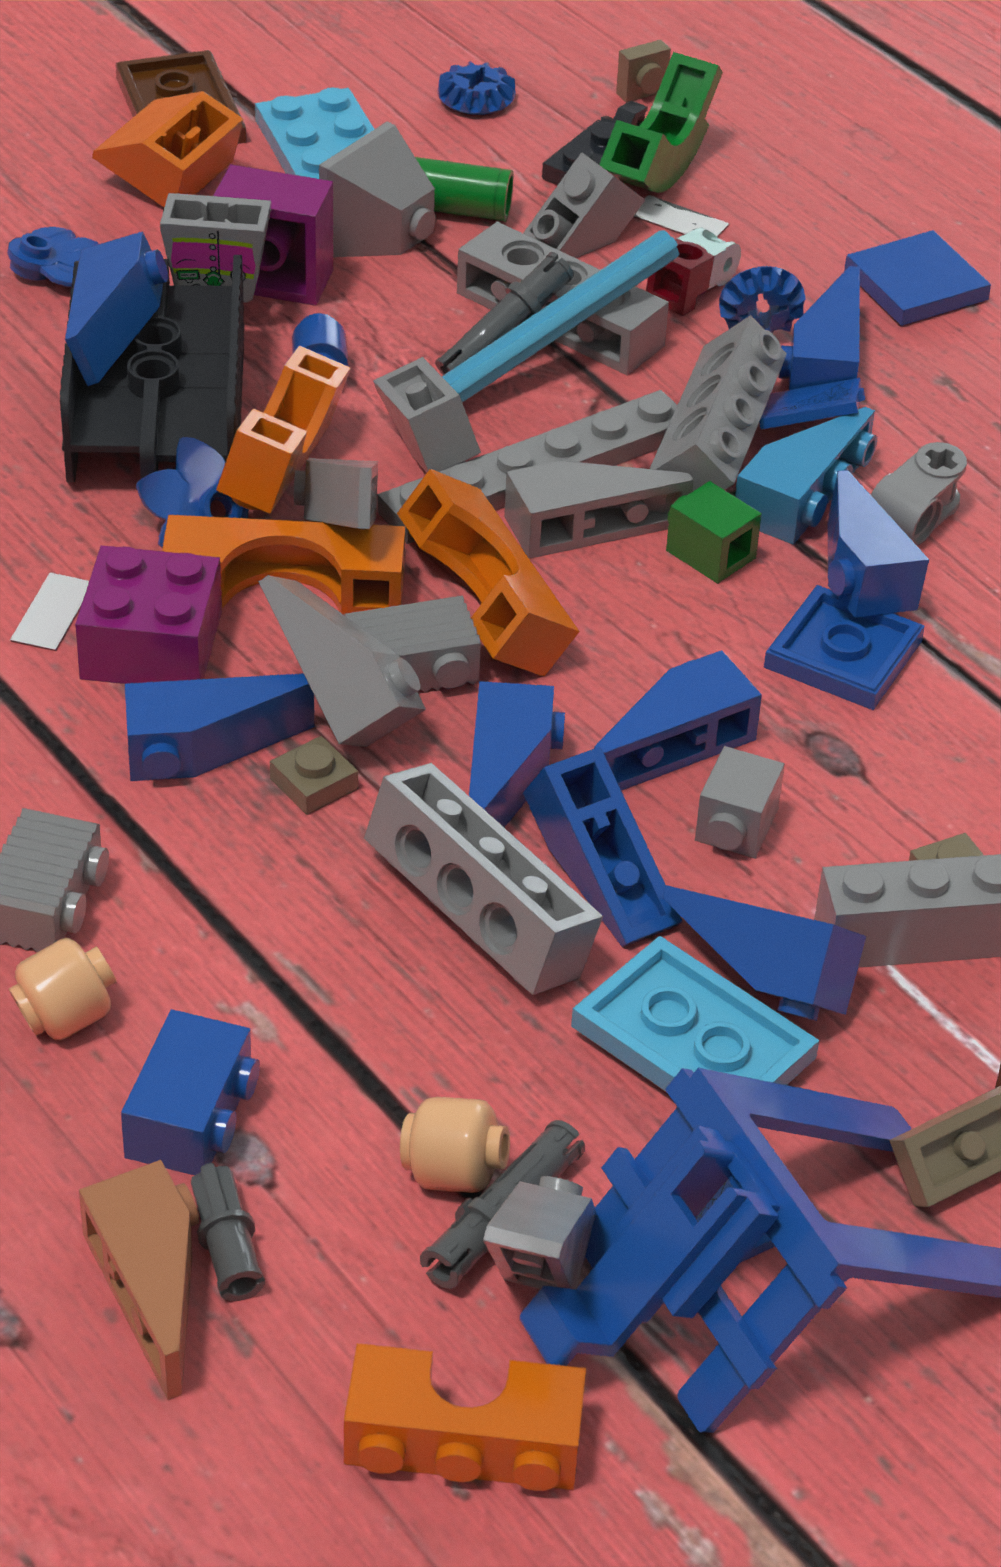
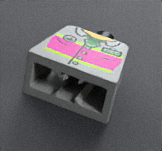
[160,193,271,303]

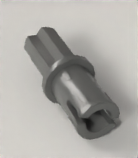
[191,1163,265,1301]

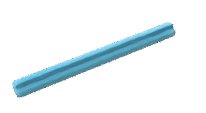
[442,230,679,403]

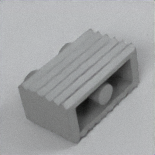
[343,595,481,692]
[0,808,109,952]

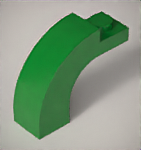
[599,52,723,193]

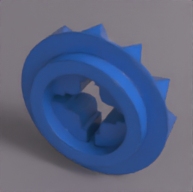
[438,61,515,115]
[719,266,806,334]

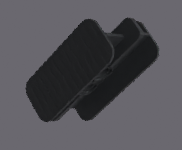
[60,255,244,482]

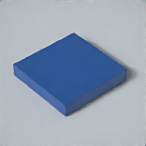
[844,230,991,326]
[764,585,925,710]

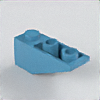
[735,407,877,545]

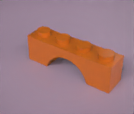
[216,346,351,514]
[397,469,580,677]
[162,515,405,614]

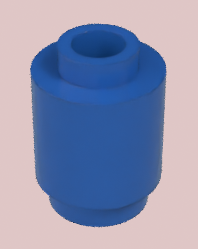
[292,313,348,366]

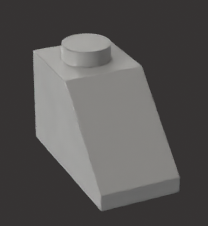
[373,357,481,473]

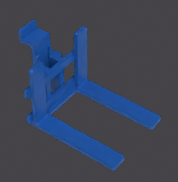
[519,1068,1001,1433]

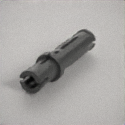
[435,252,574,375]
[420,1120,585,1289]

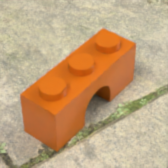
[344,1343,586,1491]

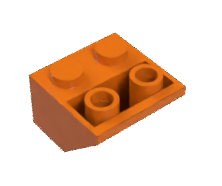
[92,91,244,207]

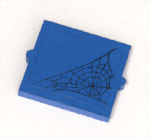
[759,377,866,430]

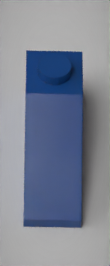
[65,231,168,386]
[778,266,860,390]
[827,470,929,618]
[594,650,762,791]
[125,673,315,781]
[469,681,565,828]
[523,747,683,948]
[662,885,866,1021]

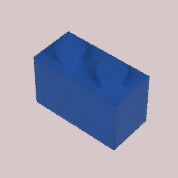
[121,1009,260,1175]

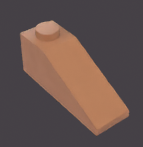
[79,1160,199,1400]

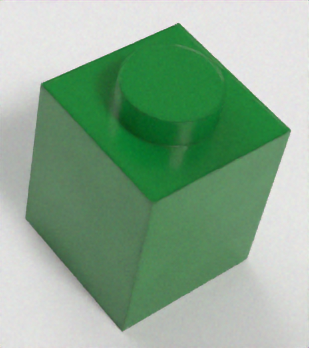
[666,481,762,584]

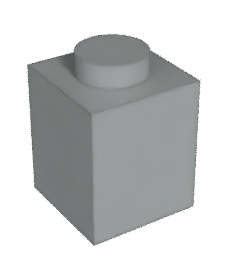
[695,746,785,859]

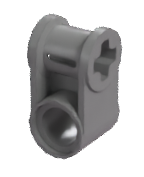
[871,442,967,545]

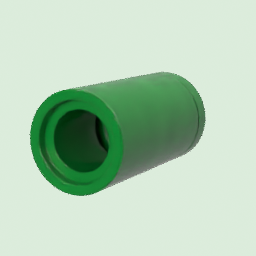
[415,157,514,222]

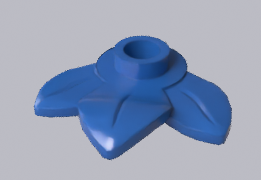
[7,227,99,287]
[136,437,249,548]

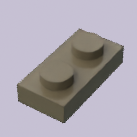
[889,1086,1001,1207]

